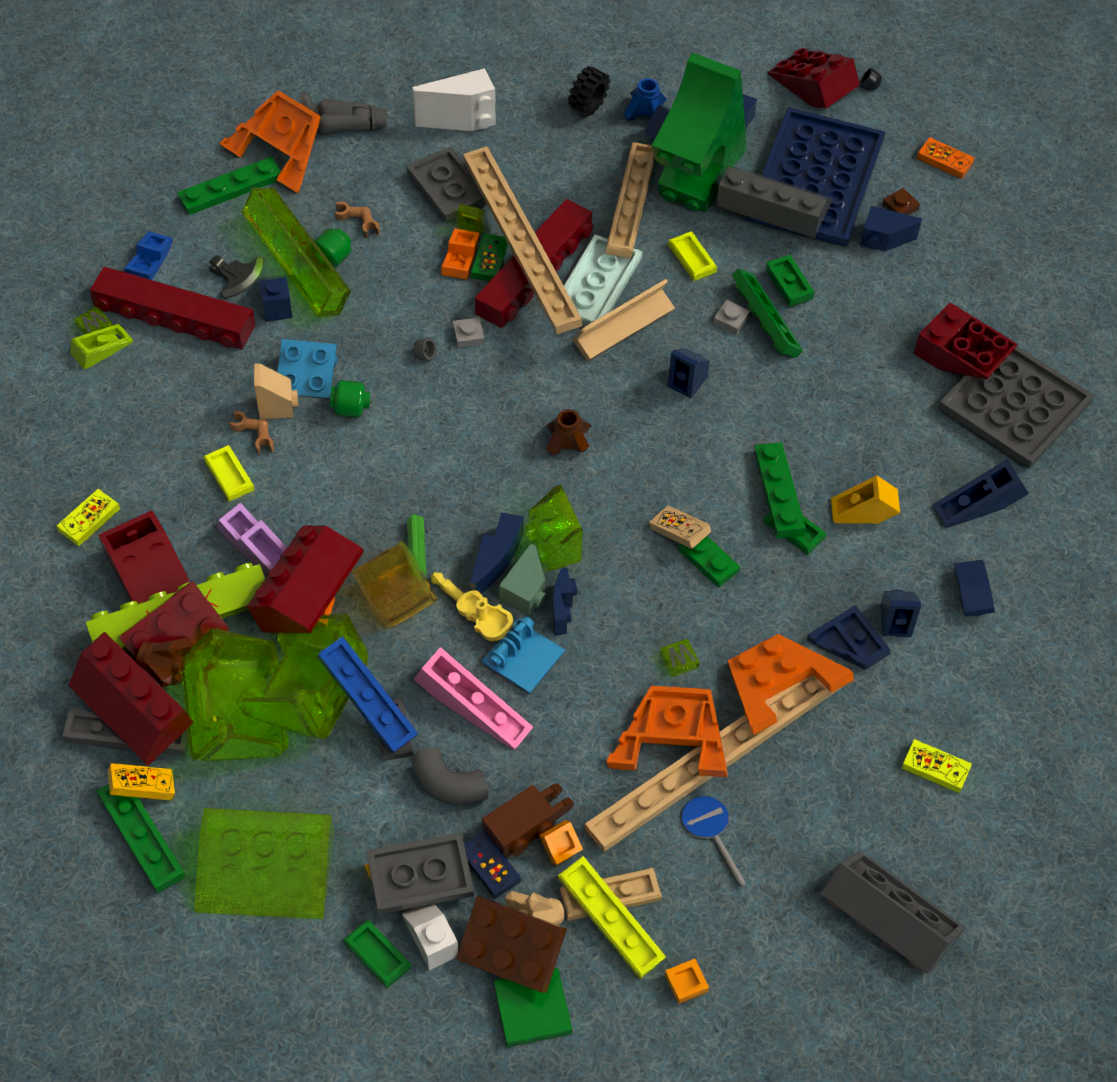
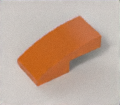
[441,228,480,280]

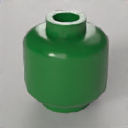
[312,228,351,268]
[330,380,371,418]

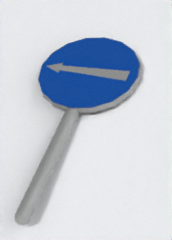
[682,796,745,887]

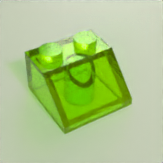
[525,484,583,572]

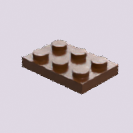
[456,896,567,993]

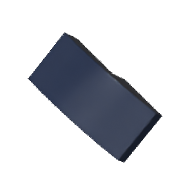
[954,560,995,617]
[553,567,577,636]

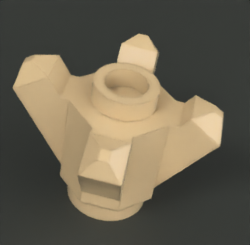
[505,891,564,925]

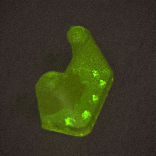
[236,614,368,739]
[182,628,289,762]

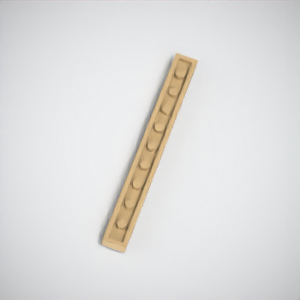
[463,147,582,335]
[585,675,843,852]

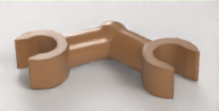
[334,202,380,238]
[229,411,275,455]

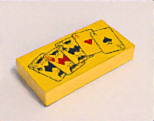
[108,763,175,801]

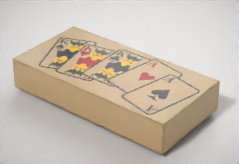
[649,505,711,549]

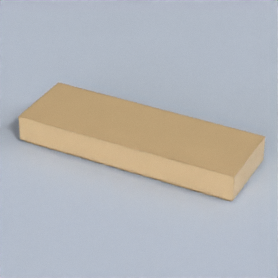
[560,868,662,921]

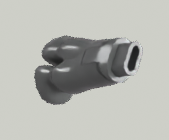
[300,91,387,135]

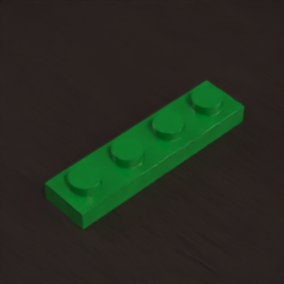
[177,156,281,216]
[731,268,803,358]
[754,442,806,538]
[96,784,186,894]

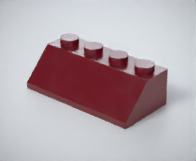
[247,525,364,633]
[68,631,194,766]

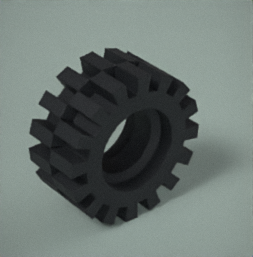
[568,66,610,116]

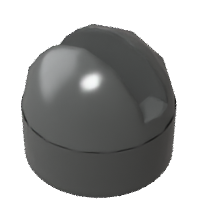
[412,338,436,360]

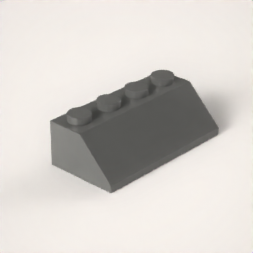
[716,167,833,238]
[821,851,966,974]

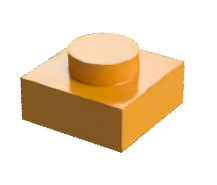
[539,820,583,865]
[664,959,709,1004]

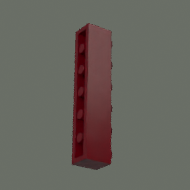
[475,198,593,329]
[90,267,256,350]

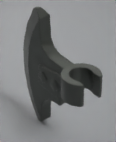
[209,255,264,298]

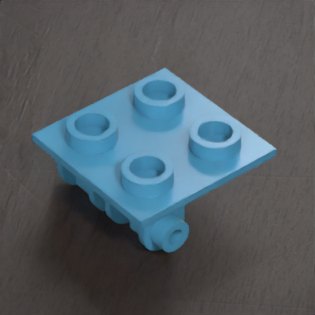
[278,339,338,398]
[481,617,565,694]

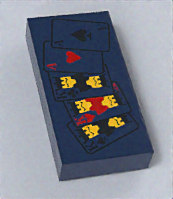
[464,830,521,899]

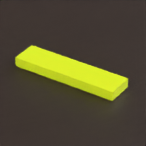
[558,856,666,979]

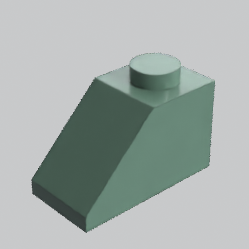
[499,544,547,616]

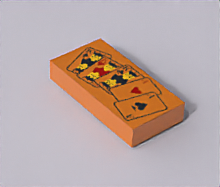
[917,137,975,179]

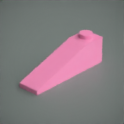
[413,647,533,750]

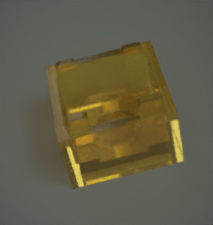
[352,541,438,630]

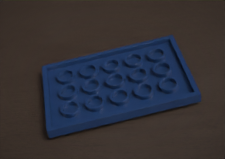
[746,107,886,247]

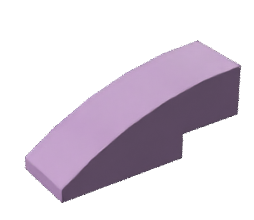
[216,503,287,575]

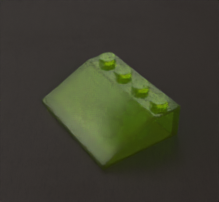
[194,808,334,919]

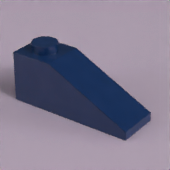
[933,460,1029,528]

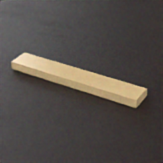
[606,142,655,258]

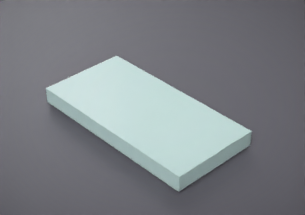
[564,234,643,326]

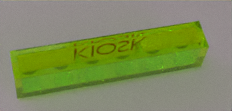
[241,188,351,317]

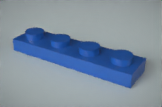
[317,636,418,754]

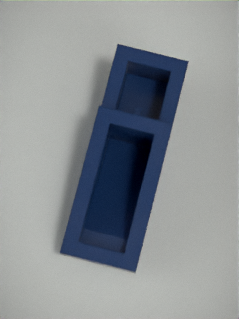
[470,512,524,594]

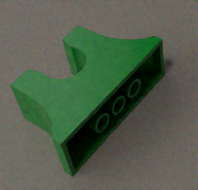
[652,52,747,213]

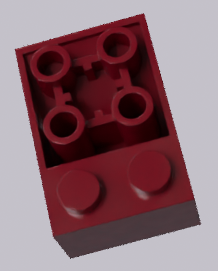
[767,48,860,109]
[914,302,1018,380]
[98,510,190,604]

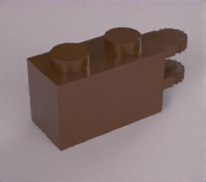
[482,783,574,858]

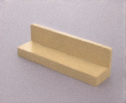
[573,279,675,362]

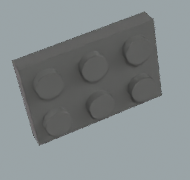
[406,146,487,222]
[366,833,474,915]

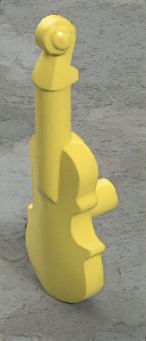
[431,572,513,641]

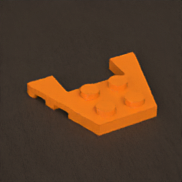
[219,90,321,193]
[728,634,854,735]
[607,686,728,777]

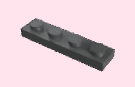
[62,709,193,756]

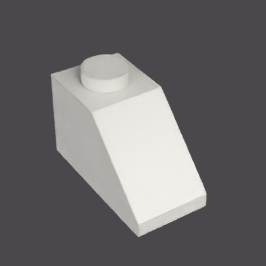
[401,904,458,970]

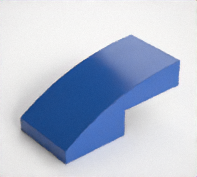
[124,231,173,280]

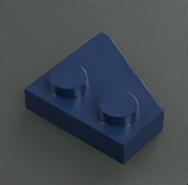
[808,605,890,670]

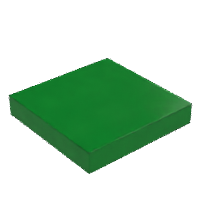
[494,968,573,1047]

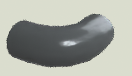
[410,748,488,805]

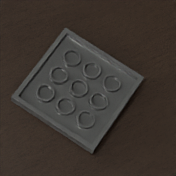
[938,346,1095,469]

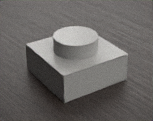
[713,300,750,335]
[453,317,484,348]

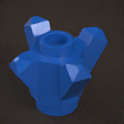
[623,78,668,120]

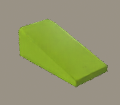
[70,324,133,370]

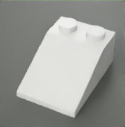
[412,68,496,131]

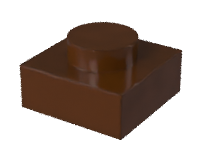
[882,188,920,215]

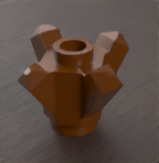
[546,409,592,455]
[136,638,193,688]

